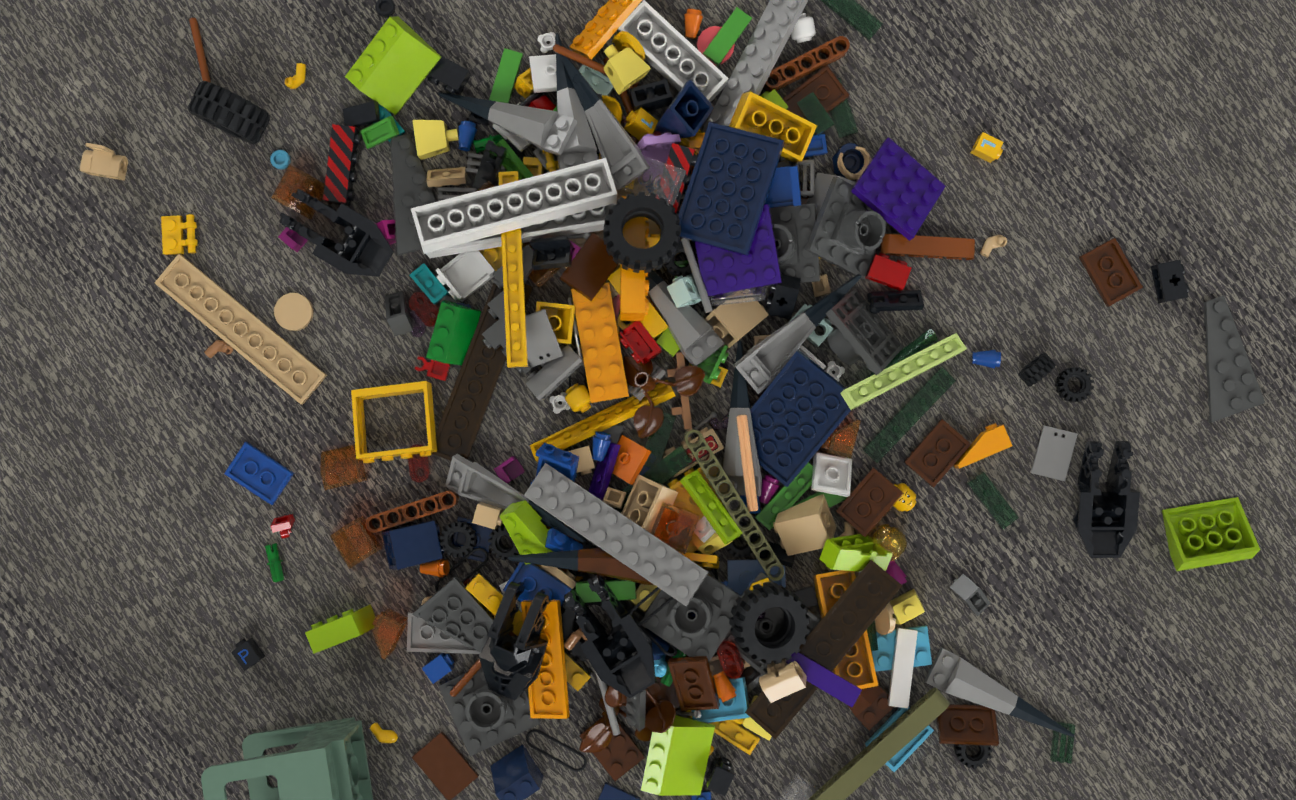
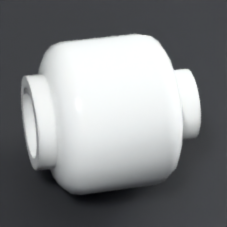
[791,13,816,43]

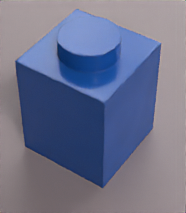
[422,653,454,684]

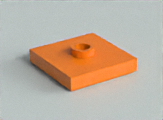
[612,435,652,485]

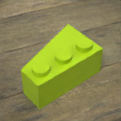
[499,500,554,565]
[819,534,893,572]
[305,604,379,654]

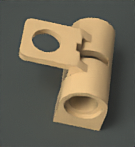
[80,143,128,181]
[759,659,807,703]

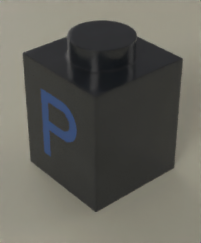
[231,638,266,671]

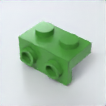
[697,345,729,384]

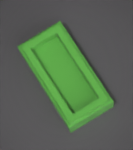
[360,116,400,149]

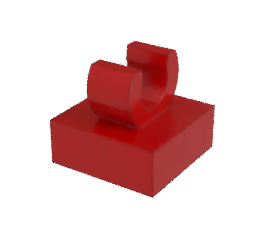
[270,514,295,539]

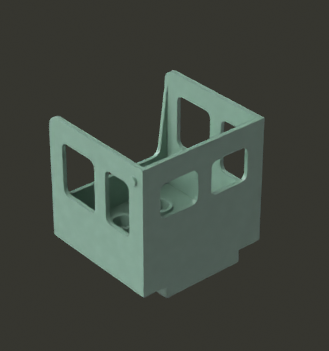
[201,717,373,800]

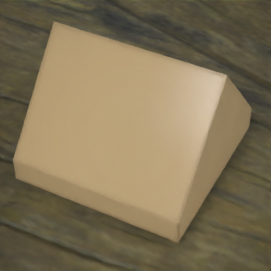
[812,274,831,297]
[603,487,626,509]

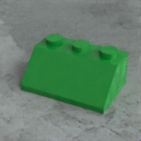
[426,300,481,365]

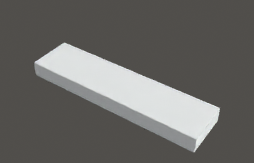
[888,627,918,708]

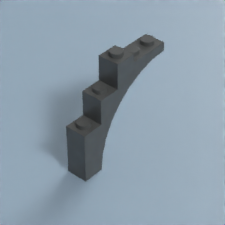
[482,245,534,374]

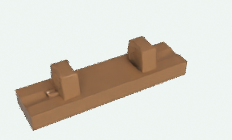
[667,352,692,430]

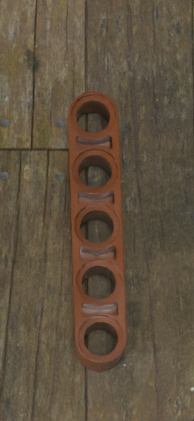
[764,36,850,92]
[880,234,975,260]
[365,490,459,533]

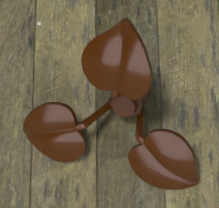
[624,356,705,438]
[608,655,689,733]
[579,686,652,753]

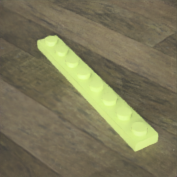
[840,333,967,410]

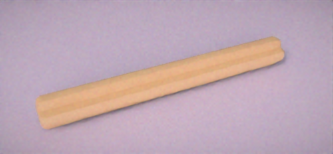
[736,415,758,512]

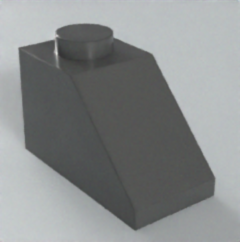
[385,291,413,336]
[950,574,991,617]

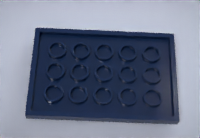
[678,122,785,256]
[750,350,851,487]

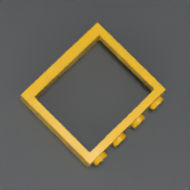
[351,381,437,463]

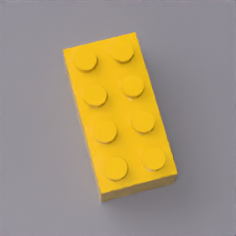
[729,91,817,163]

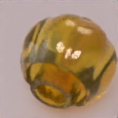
[871,524,907,561]

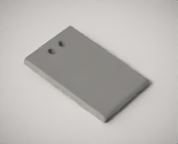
[526,309,563,368]
[1030,425,1078,481]

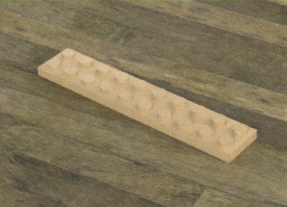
[155,254,327,405]

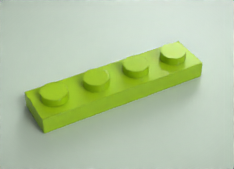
[680,470,742,545]

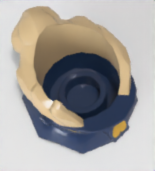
[832,143,872,181]

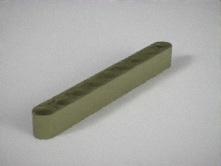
[684,429,784,581]
[809,687,950,800]

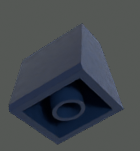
[655,80,714,139]
[381,521,444,570]
[490,744,544,800]

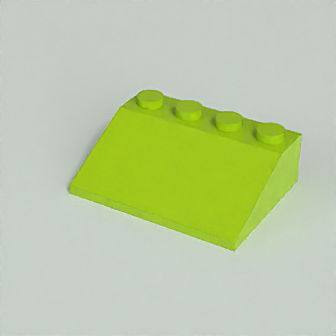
[345,16,441,115]
[1162,497,1260,571]
[641,715,715,796]

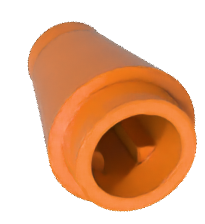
[684,9,703,39]
[419,558,450,577]
[713,671,737,703]

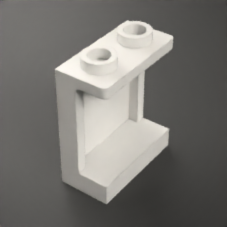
[435,250,496,302]

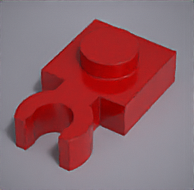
[414,357,451,381]

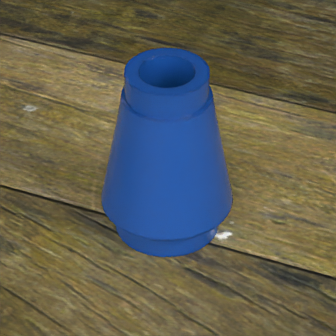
[458,121,477,151]
[972,350,1001,369]
[592,431,612,461]

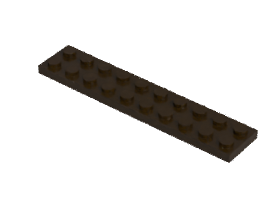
[431,283,533,461]
[745,560,903,740]

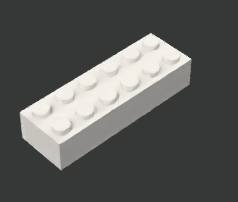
[618,0,729,103]

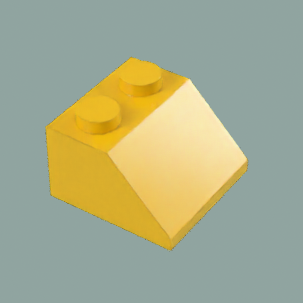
[536,301,575,344]

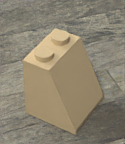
[705,289,769,351]
[773,494,836,556]

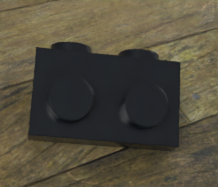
[530,236,573,270]

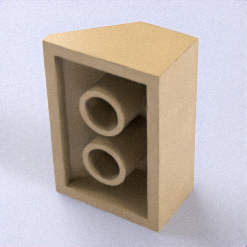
[621,474,678,538]

